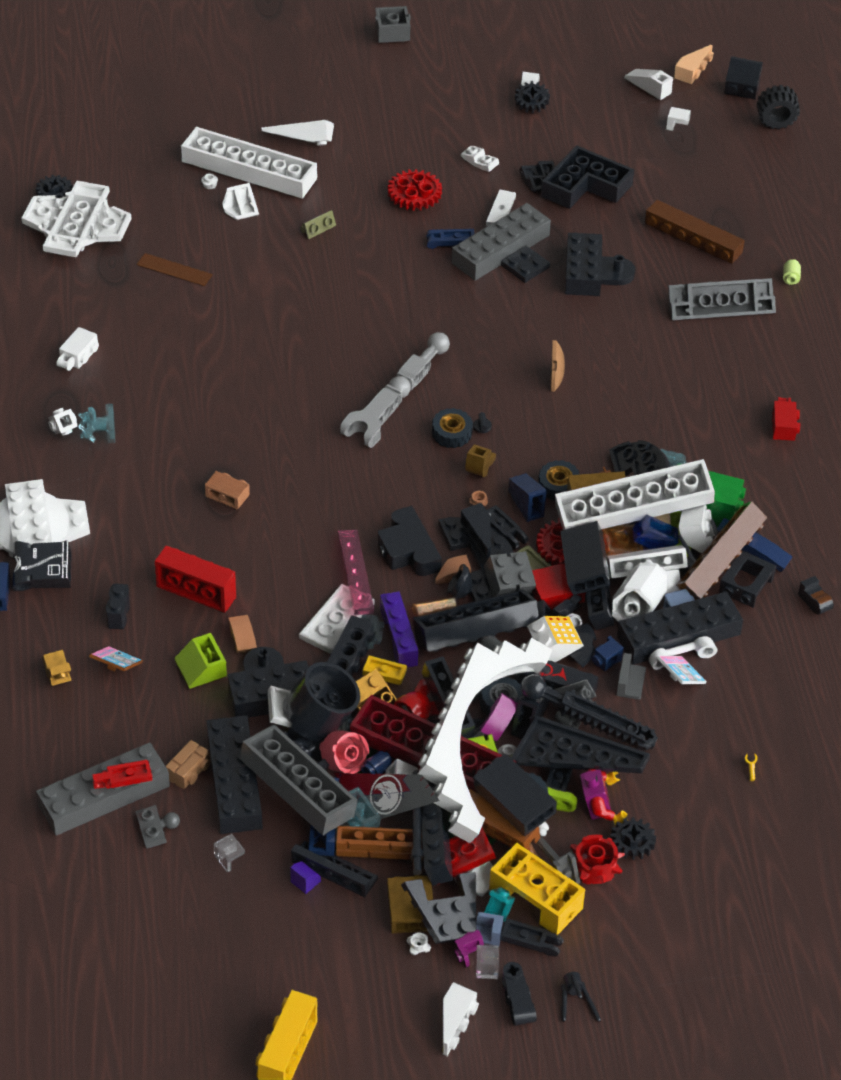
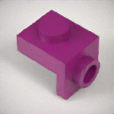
[454,930,484,967]

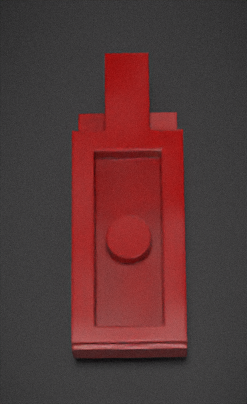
[92,760,153,789]

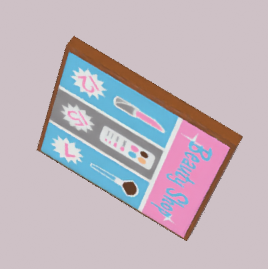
[89,646,143,672]

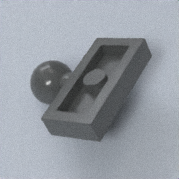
[136,805,180,849]

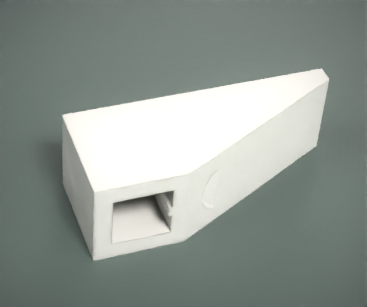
[625,69,673,100]
[443,982,479,1056]

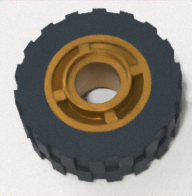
[432,408,473,448]
[539,460,580,501]

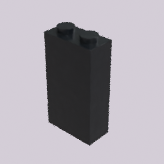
[561,521,611,595]
[474,753,557,837]

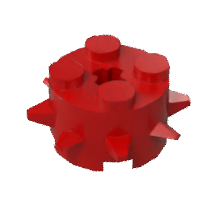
[570,835,625,885]

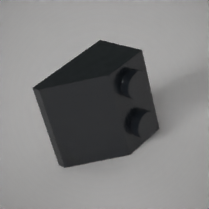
[724,56,763,99]

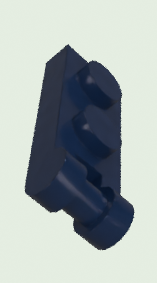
[426,229,475,249]

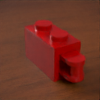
[772,397,800,441]

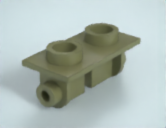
[300,210,336,239]

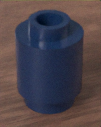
[361,750,392,774]

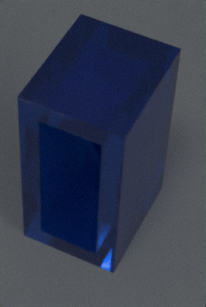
[633,515,679,549]

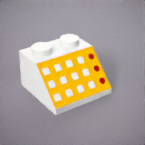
[527,616,584,662]

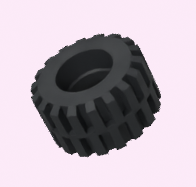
[757,85,800,129]

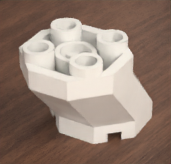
[612,561,667,622]

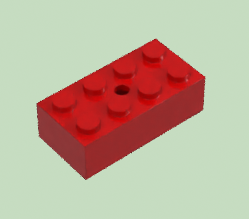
[155,545,236,613]

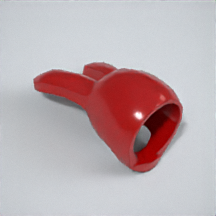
[393,679,440,720]

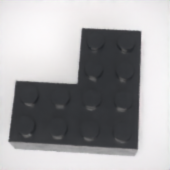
[541,145,634,209]

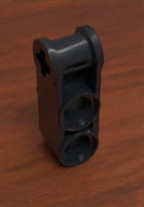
[502,962,537,1026]

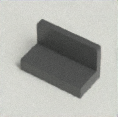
[617,653,646,700]

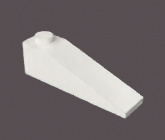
[262,120,334,146]

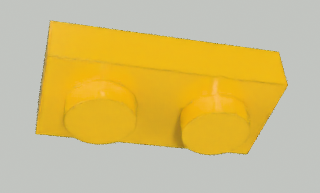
[362,656,407,685]

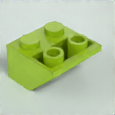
[175,633,227,689]

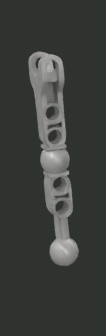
[340,332,450,448]

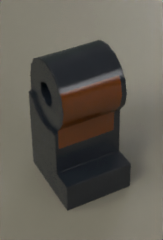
[798,576,834,615]

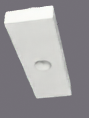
[486,190,516,226]

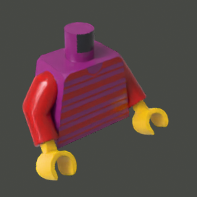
[580,769,627,824]

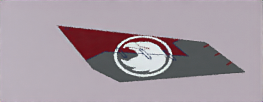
[334,773,440,821]

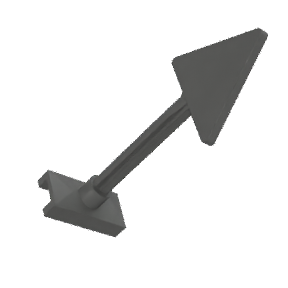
[536,835,580,884]

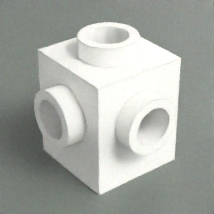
[48,408,78,436]

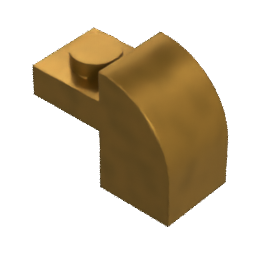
[465,444,496,477]
[42,650,72,686]

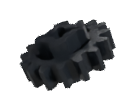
[515,81,550,113]
[36,175,73,199]
[610,817,656,860]

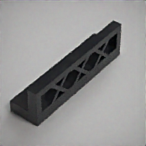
[291,841,378,898]

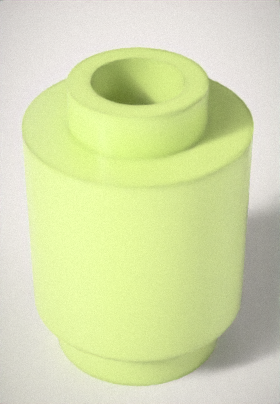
[783,259,801,285]

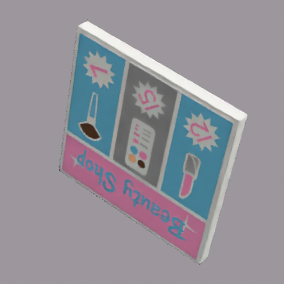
[657,656,707,684]

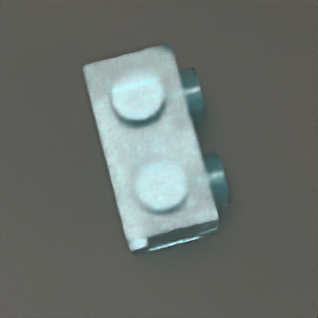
[347,787,381,828]

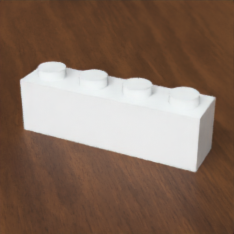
[606,545,688,578]

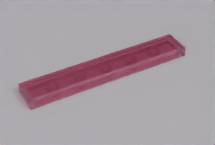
[338,530,374,615]

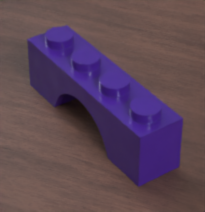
[380,591,418,668]

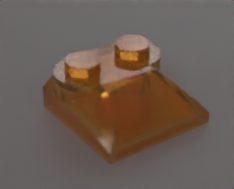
[601,524,643,556]

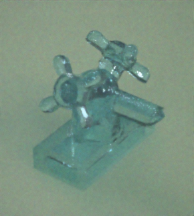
[78,404,115,443]

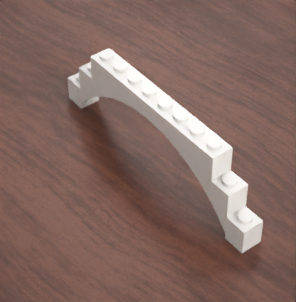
[418,638,552,843]

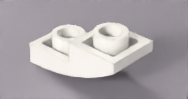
[461,146,499,172]

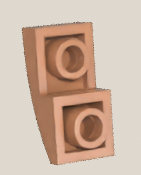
[228,615,257,653]

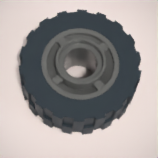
[480,677,523,720]

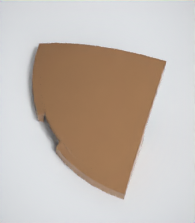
[551,340,565,392]

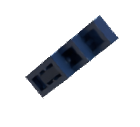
[717,518,793,572]

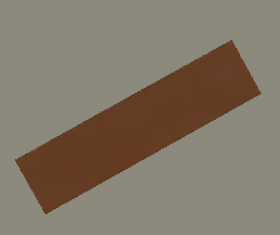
[136,253,213,286]

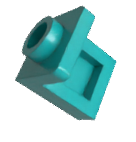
[484,888,515,922]

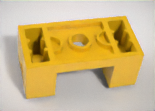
[489,843,585,935]

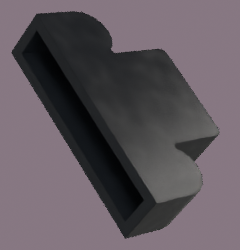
[378,506,442,576]

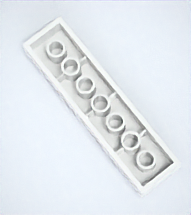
[181,127,317,199]
[555,459,715,530]

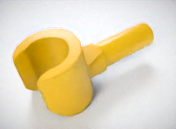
[745,754,758,781]

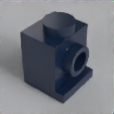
[592,636,624,672]

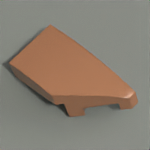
[435,555,471,585]

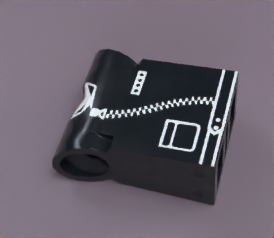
[12,541,72,591]

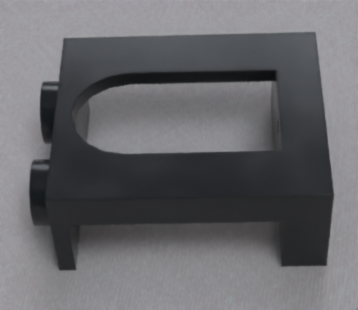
[719,550,776,608]

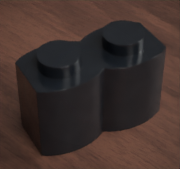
[106,583,130,630]

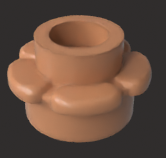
[469,491,488,506]

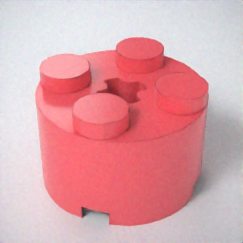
[319,730,369,774]

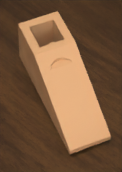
[674,45,713,84]

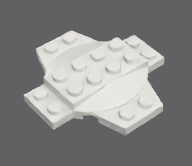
[22,181,131,257]
[0,479,90,564]

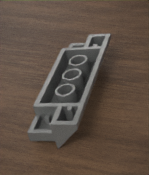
[667,278,776,320]

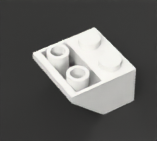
[679,505,715,553]

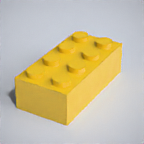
[256,990,317,1080]

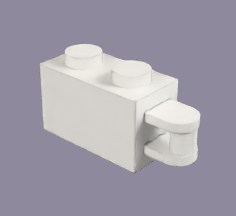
[57,327,99,371]

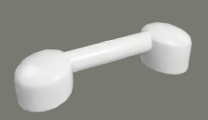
[649,636,718,670]

